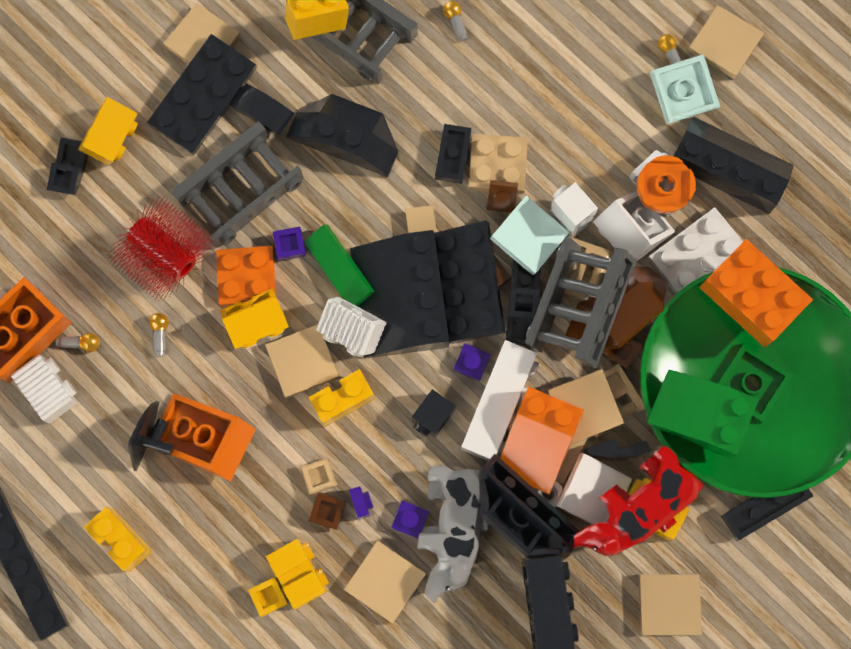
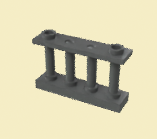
[311,0,418,84]
[171,121,304,248]
[525,236,637,368]

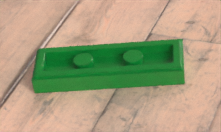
[304,224,375,306]

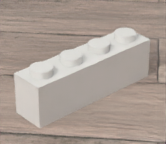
[461,340,540,461]

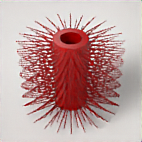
[108,196,214,301]

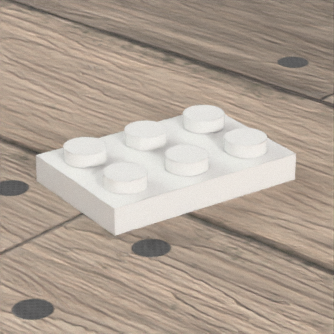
[647,207,743,294]

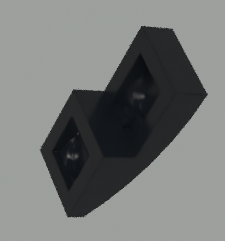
[230,83,294,136]
[46,137,88,195]
[505,287,540,345]
[584,439,651,460]

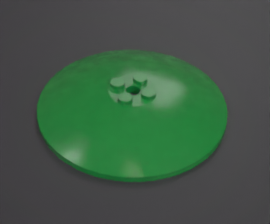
[640,267,851,498]

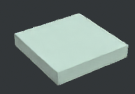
[650,54,720,125]
[490,196,569,275]

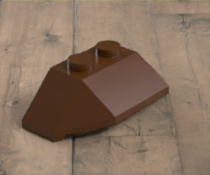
[565,267,668,352]

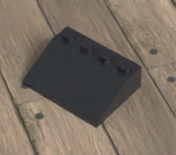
[350,230,449,359]

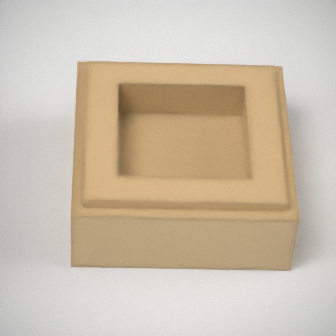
[405,205,437,233]
[300,458,338,496]

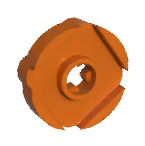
[637,155,696,214]

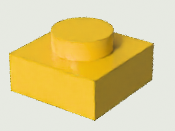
[248,577,289,617]

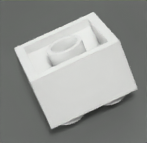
[593,191,675,261]

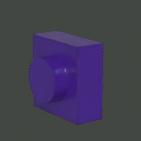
[273,226,306,261]
[453,343,491,382]
[349,486,374,520]
[391,500,429,539]

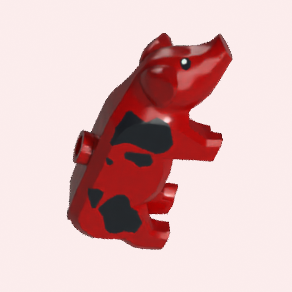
[574,446,703,557]

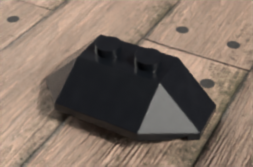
[286,94,399,177]
[479,454,580,558]

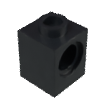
[412,389,456,437]

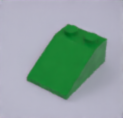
[646,369,759,459]

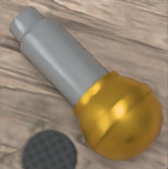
[443,1,468,42]
[658,34,681,64]
[149,313,169,357]
[56,333,100,353]

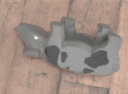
[417,466,489,604]

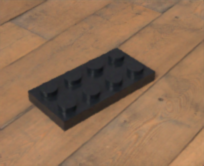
[147,34,257,156]
[434,220,506,344]

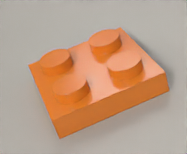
[216,246,276,307]

